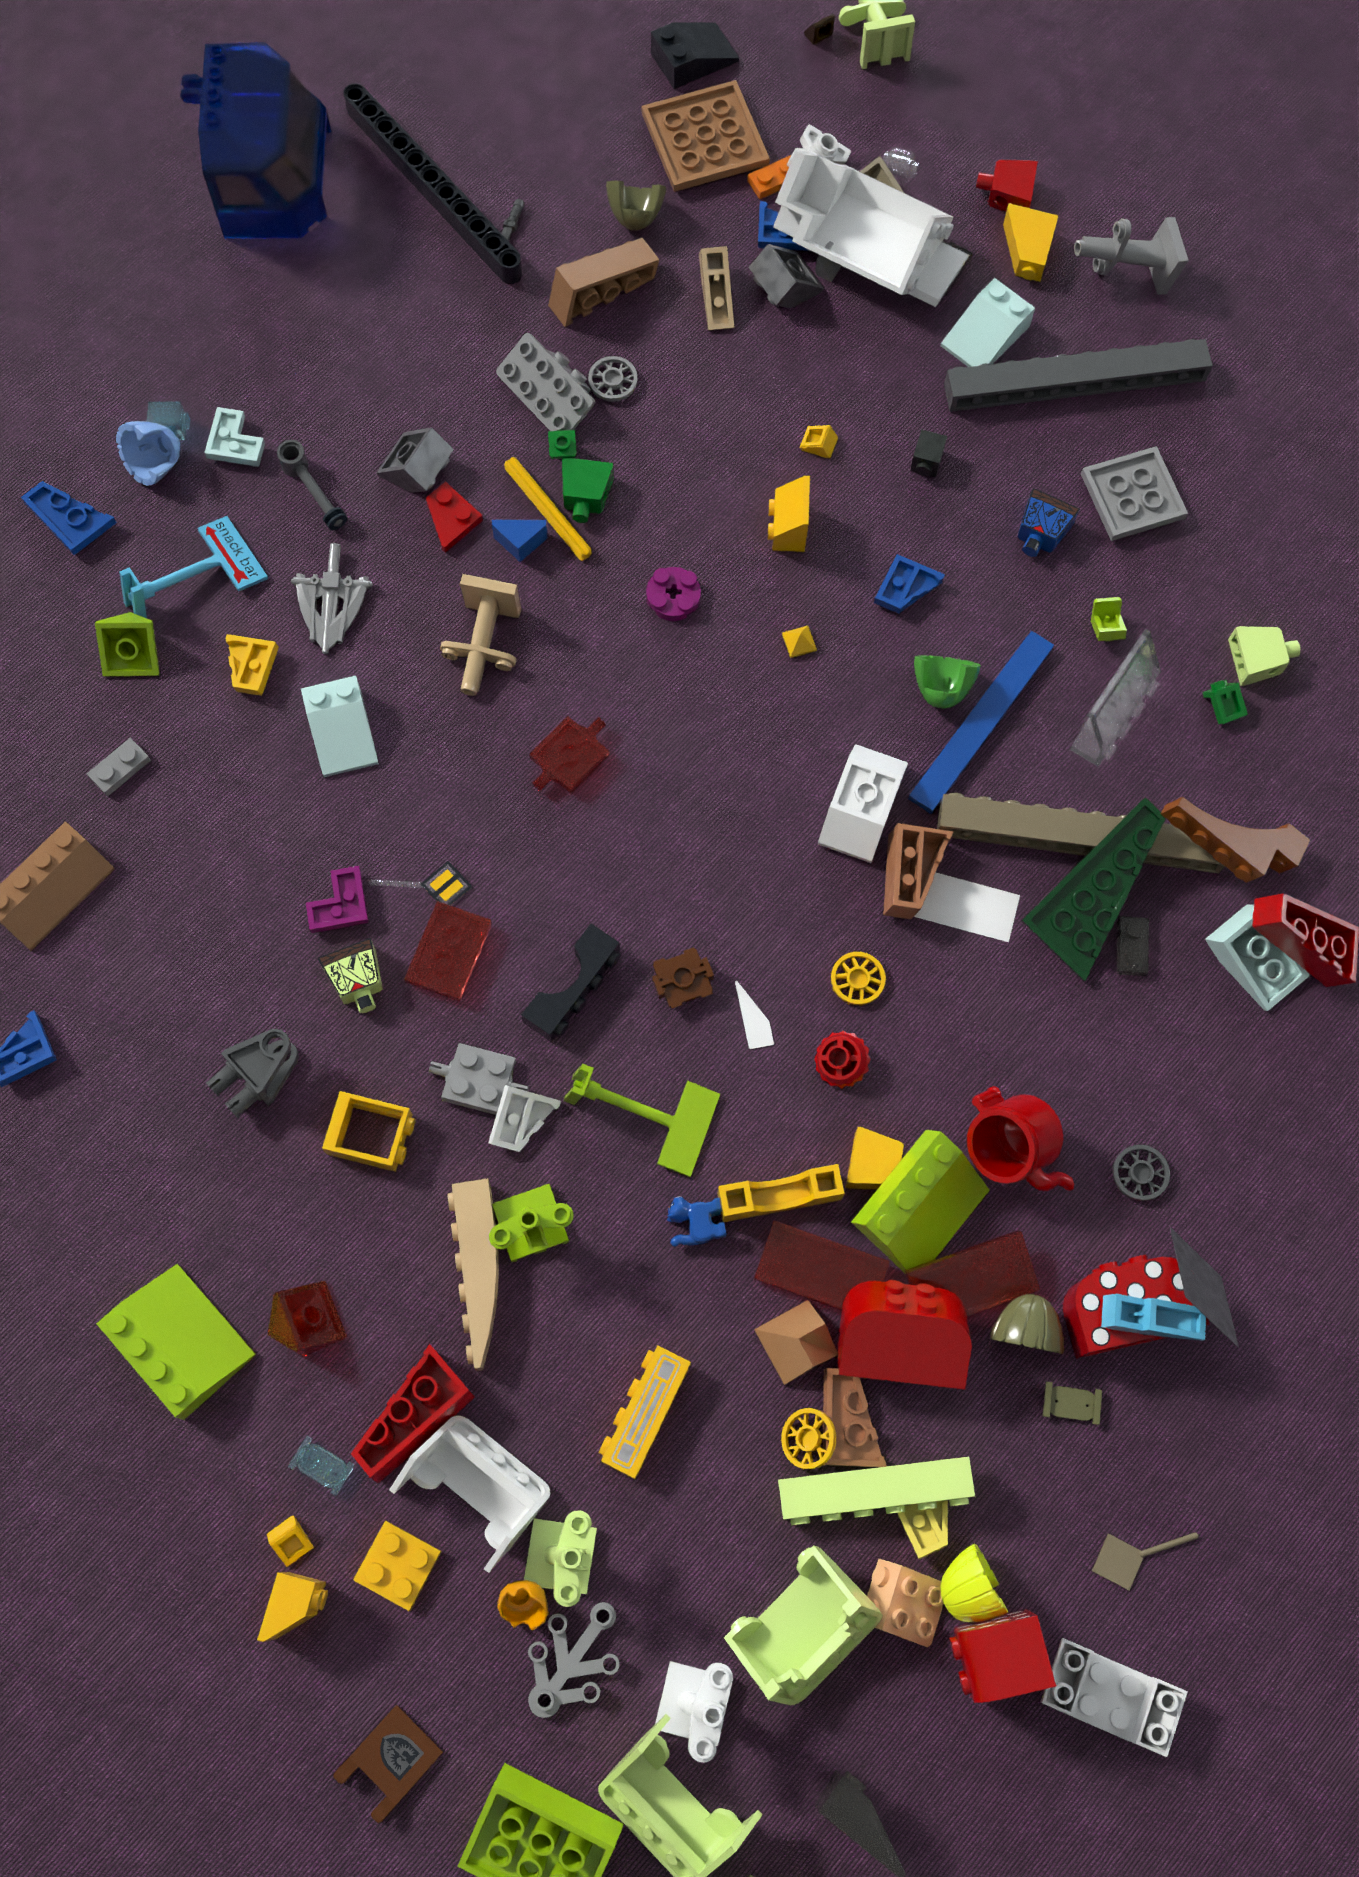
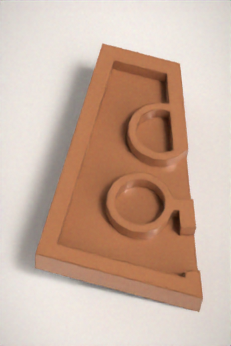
[823,1368,887,1468]

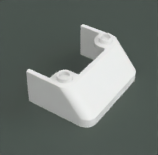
[389,1416,550,1573]

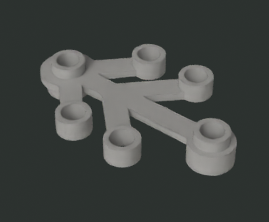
[528,1602,620,1718]

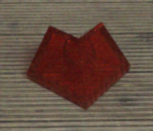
[268,1280,347,1357]

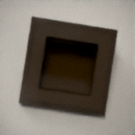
[804,13,835,45]

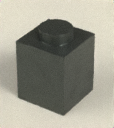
[910,429,947,477]

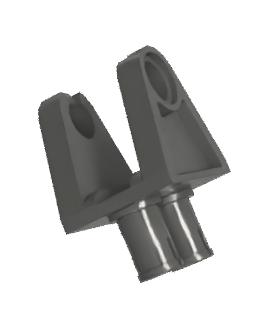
[205,1029,299,1118]

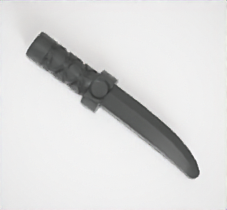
[501,199,525,241]

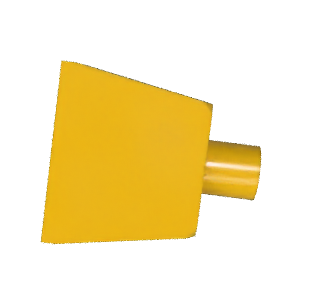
[845,1127,904,1189]

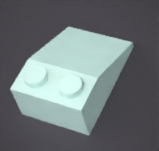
[940,278,1035,367]
[301,676,379,777]
[1205,904,1310,1011]

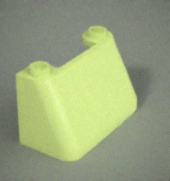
[724,1545,882,1705]

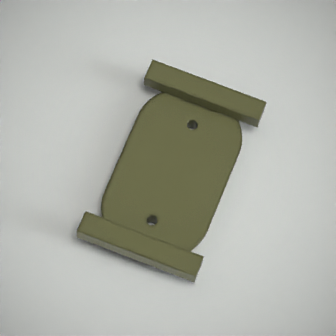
[1043,1382,1102,1425]

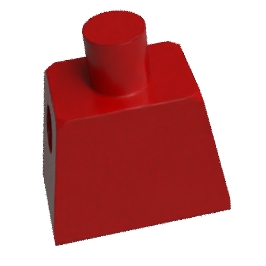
[976,160,1038,212]

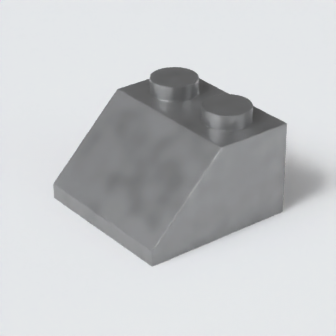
[748,244,824,309]
[376,427,454,493]

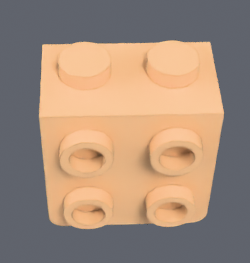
[867,1558,944,1647]

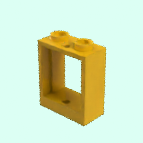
[322,1091,415,1172]

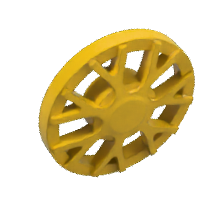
[781,1408,837,1469]

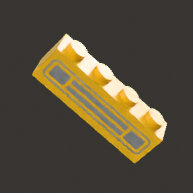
[599,1345,691,1480]

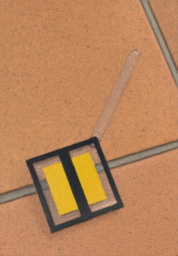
[369,861,472,910]

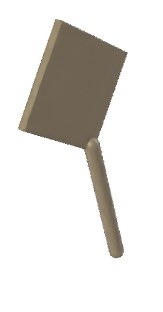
[1092,1533,1199,1591]

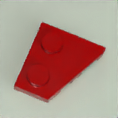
[426,481,483,553]

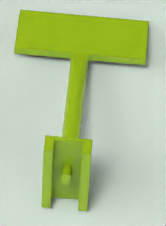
[563,1064,720,1177]

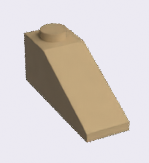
[699,246,734,331]

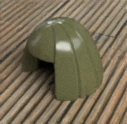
[606,181,666,231]
[990,1294,1064,1354]

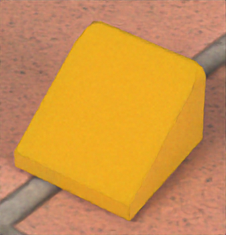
[800,425,838,458]
[267,1516,314,1567]

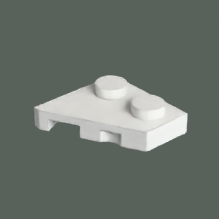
[488,1085,561,1152]

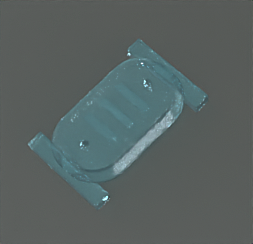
[288,1436,355,1496]

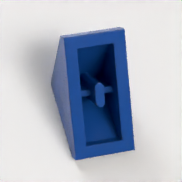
[492,520,548,562]

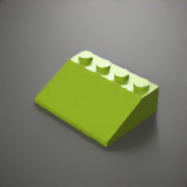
[851,1130,989,1283]
[96,1264,256,1420]
[457,1763,624,1877]

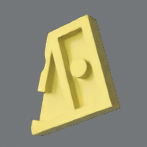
[897,1500,948,1559]

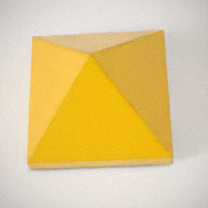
[782,626,817,658]

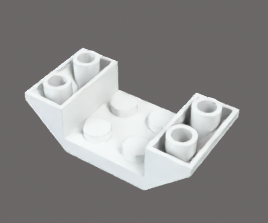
[818,744,908,863]
[1040,1638,1188,1757]

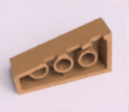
[548,238,659,327]

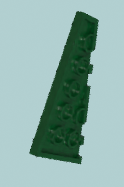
[1022,797,1166,982]

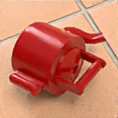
[967,1086,1074,1192]

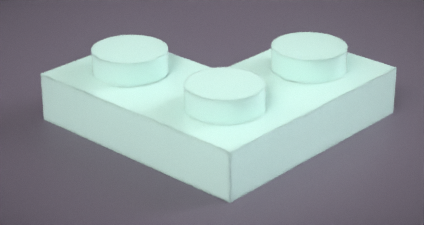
[205,407,265,467]

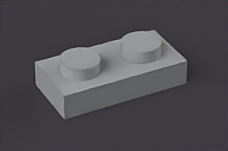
[87,738,151,797]

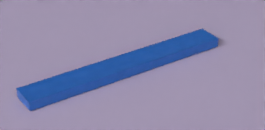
[908,630,1054,814]

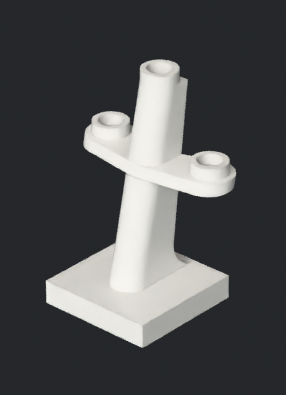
[655,1661,733,1763]

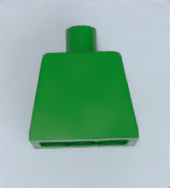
[562,457,614,523]

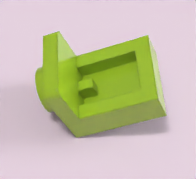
[1091,597,1127,641]

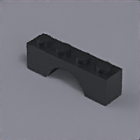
[521,923,621,1042]

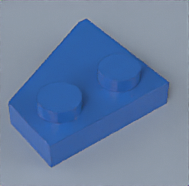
[758,201,809,251]
[874,554,945,614]

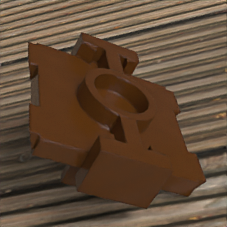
[652,947,714,1009]

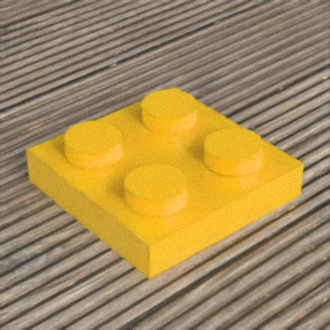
[353,1521,442,1611]

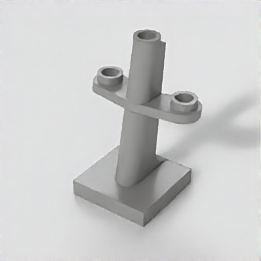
[1074,217,1189,295]

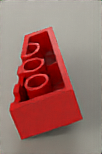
[1252,893,1359,987]

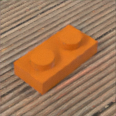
[747,155,791,200]

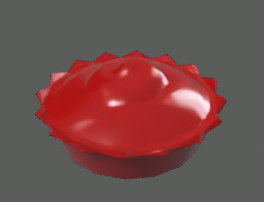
[814,1031,871,1089]

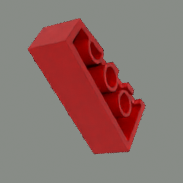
[351,1344,475,1483]

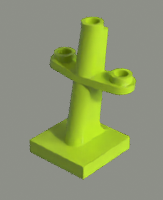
[489,1184,574,1263]

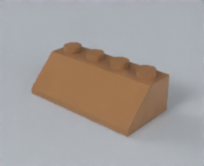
[0,822,115,951]

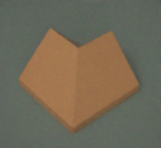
[754,1300,838,1385]

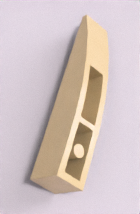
[448,1179,499,1371]

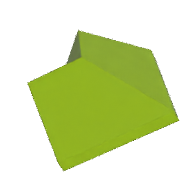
[95,612,160,676]

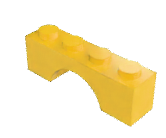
[717,1164,845,1222]

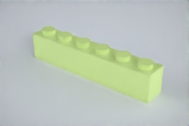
[778,1457,975,1525]

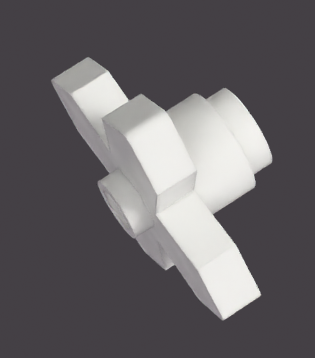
[787,124,851,167]

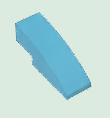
[1101,1294,1206,1341]

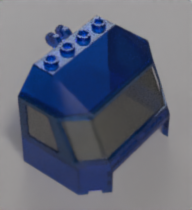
[180,42,332,238]

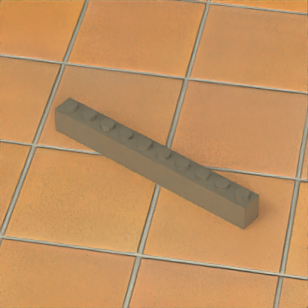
[937,793,1225,873]

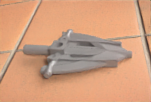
[291,543,373,654]

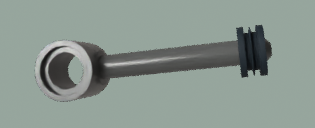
[277,440,348,530]

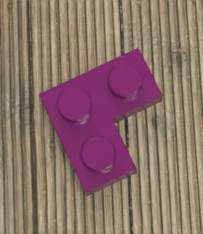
[306,866,369,933]

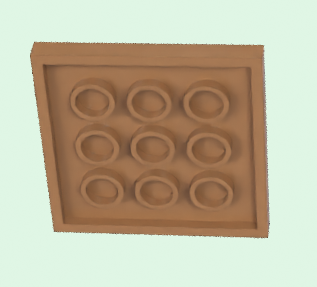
[642,80,770,192]

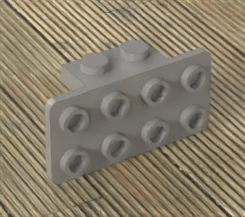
[496,333,595,431]

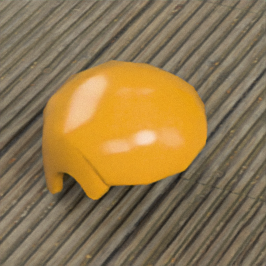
[497,1580,548,1630]

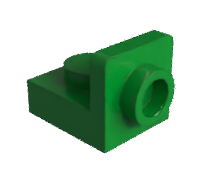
[548,430,577,459]
[1202,680,1248,724]

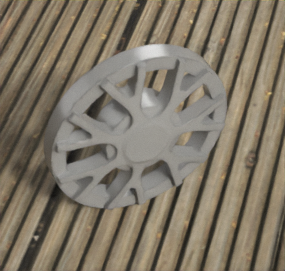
[588,356,637,402]

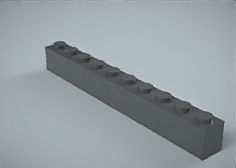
[944,339,1213,412]

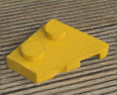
[226,634,279,696]

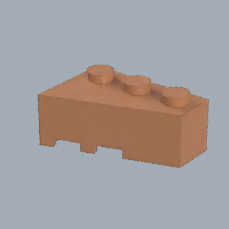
[883,823,953,919]

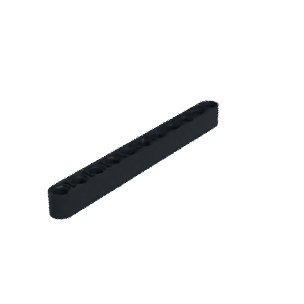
[343,83,522,284]

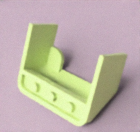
[598,1714,763,1877]

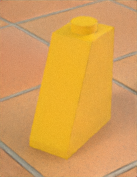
[1003,204,1058,282]

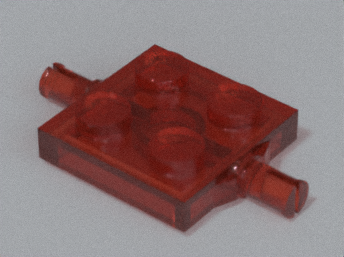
[529,716,609,793]

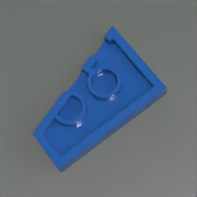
[21,481,117,555]

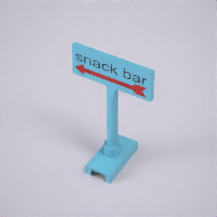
[119,516,268,618]

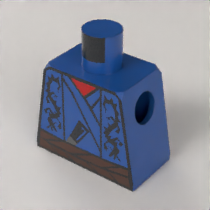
[1017,488,1080,557]

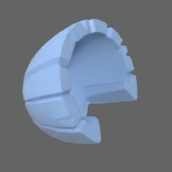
[116,421,180,486]

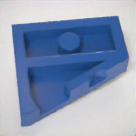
[0,1010,57,1087]

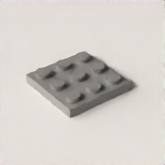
[1081,446,1188,541]

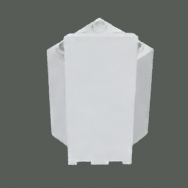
[773,151,970,307]

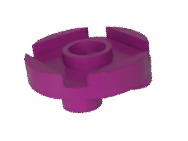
[646,567,701,621]

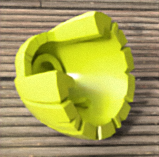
[940,1543,1008,1622]

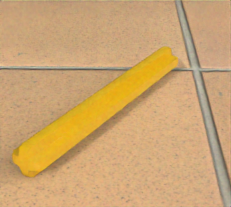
[504,457,592,561]

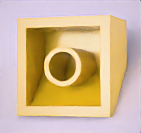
[768,476,810,552]
[257,1572,328,1642]

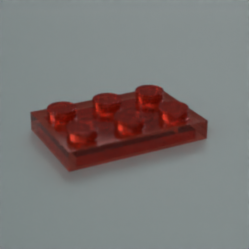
[404,901,492,1001]

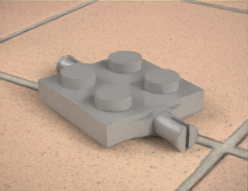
[429,1043,529,1115]

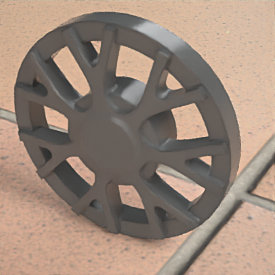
[1112,1145,1170,1201]

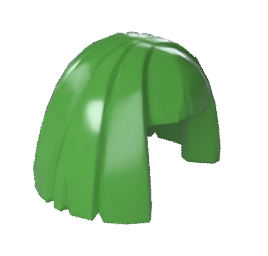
[914,655,981,708]

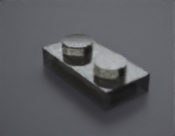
[1117,916,1149,977]

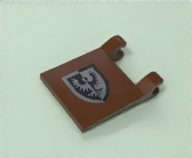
[333,1705,443,1823]

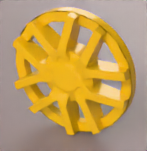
[831,952,886,1006]

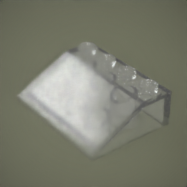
[1070,629,1161,767]

